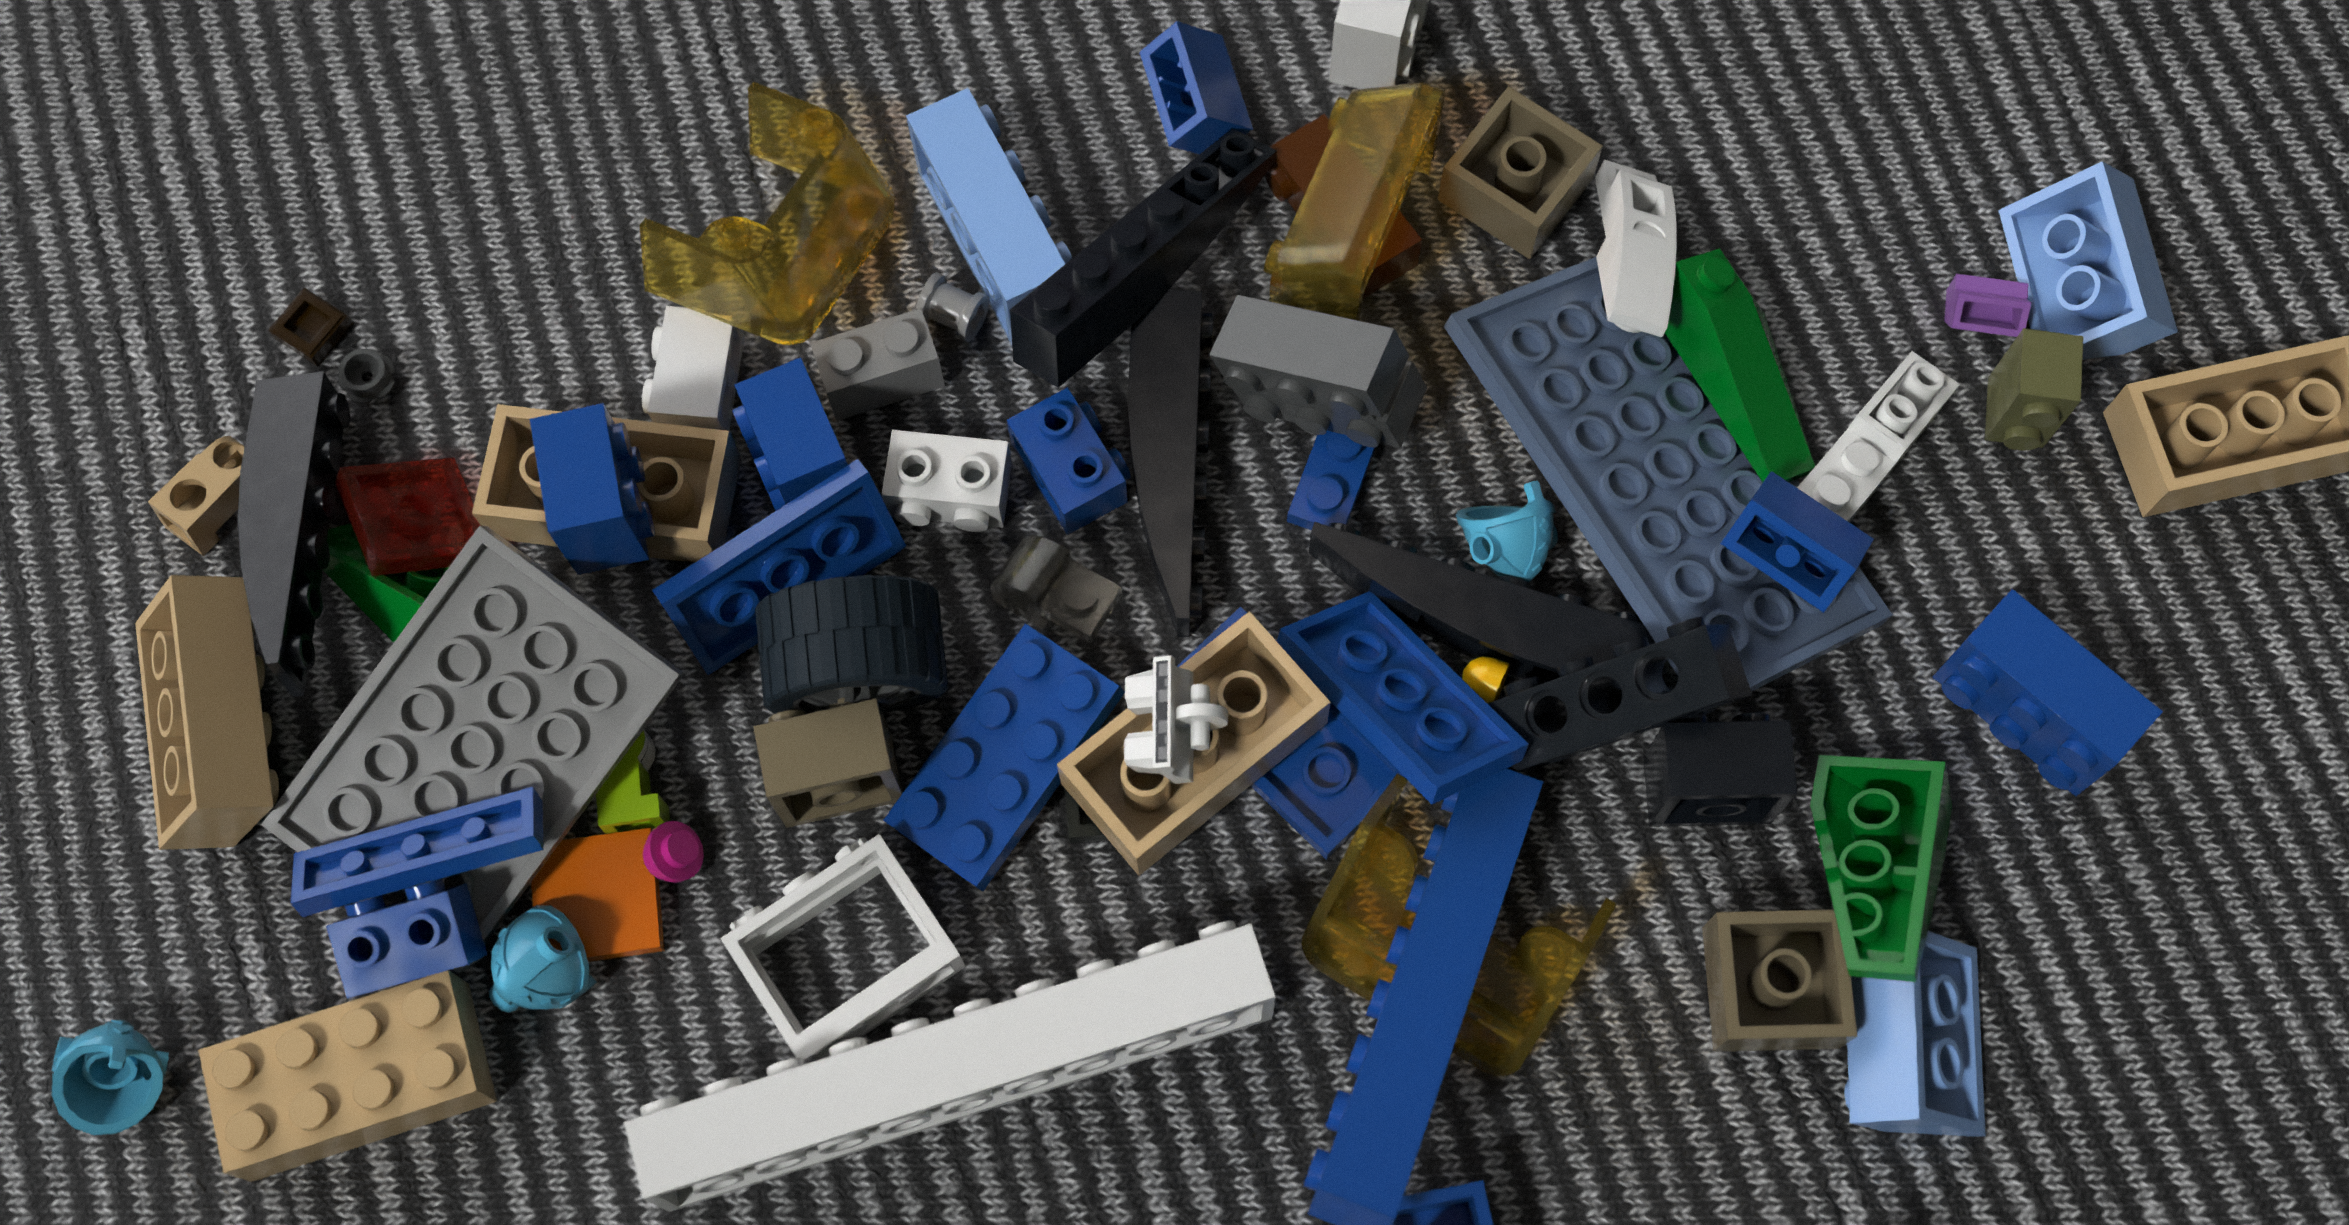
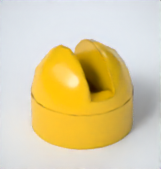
[1462,656,1511,704]

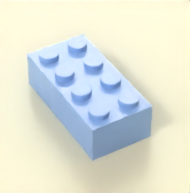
[906,88,1072,345]

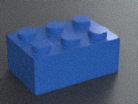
[1932,589,2163,796]

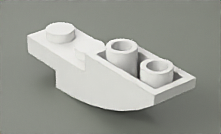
[1595,159,1677,337]
[1797,351,1960,523]

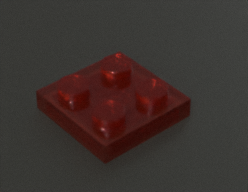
[335,457,481,576]

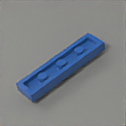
[291,787,544,917]

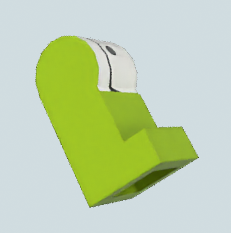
[596,730,670,834]

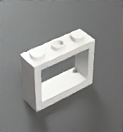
[720,834,966,1064]

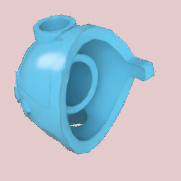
[1456,480,1558,583]
[489,905,597,1012]
[52,1020,169,1135]

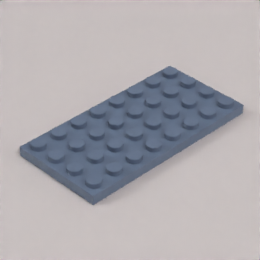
[1443,257,1893,715]

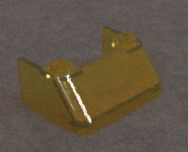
[639,81,895,345]
[1264,82,1446,321]
[1301,773,1617,1076]

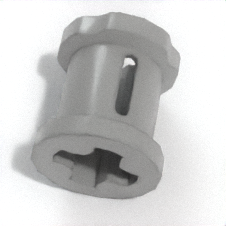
[915,272,990,342]

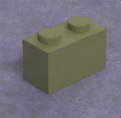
[1985,328,2084,451]

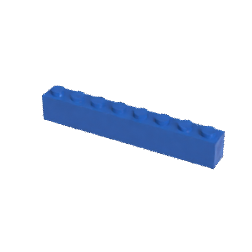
[1303,768,1543,1225]

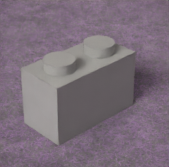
[810,308,945,421]

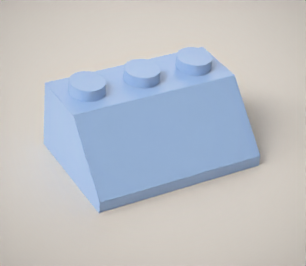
[1998,161,2178,360]
[1844,931,1986,1137]

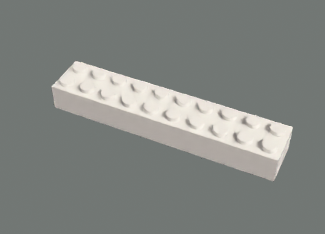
[624,921,1275,1212]

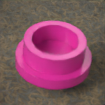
[643,821,704,883]

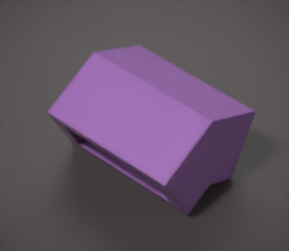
[1944,274,2031,337]

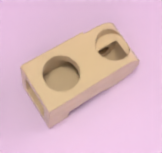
[148,436,245,557]

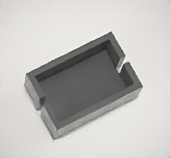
[1209,295,1427,448]

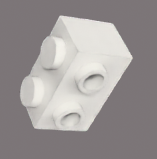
[642,306,745,431]
[881,430,1013,532]

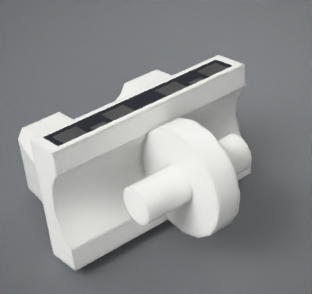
[1124,655,1228,784]

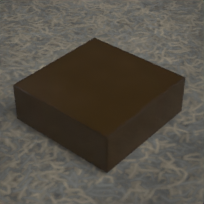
[268,287,354,367]

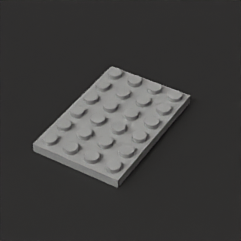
[261,526,685,974]

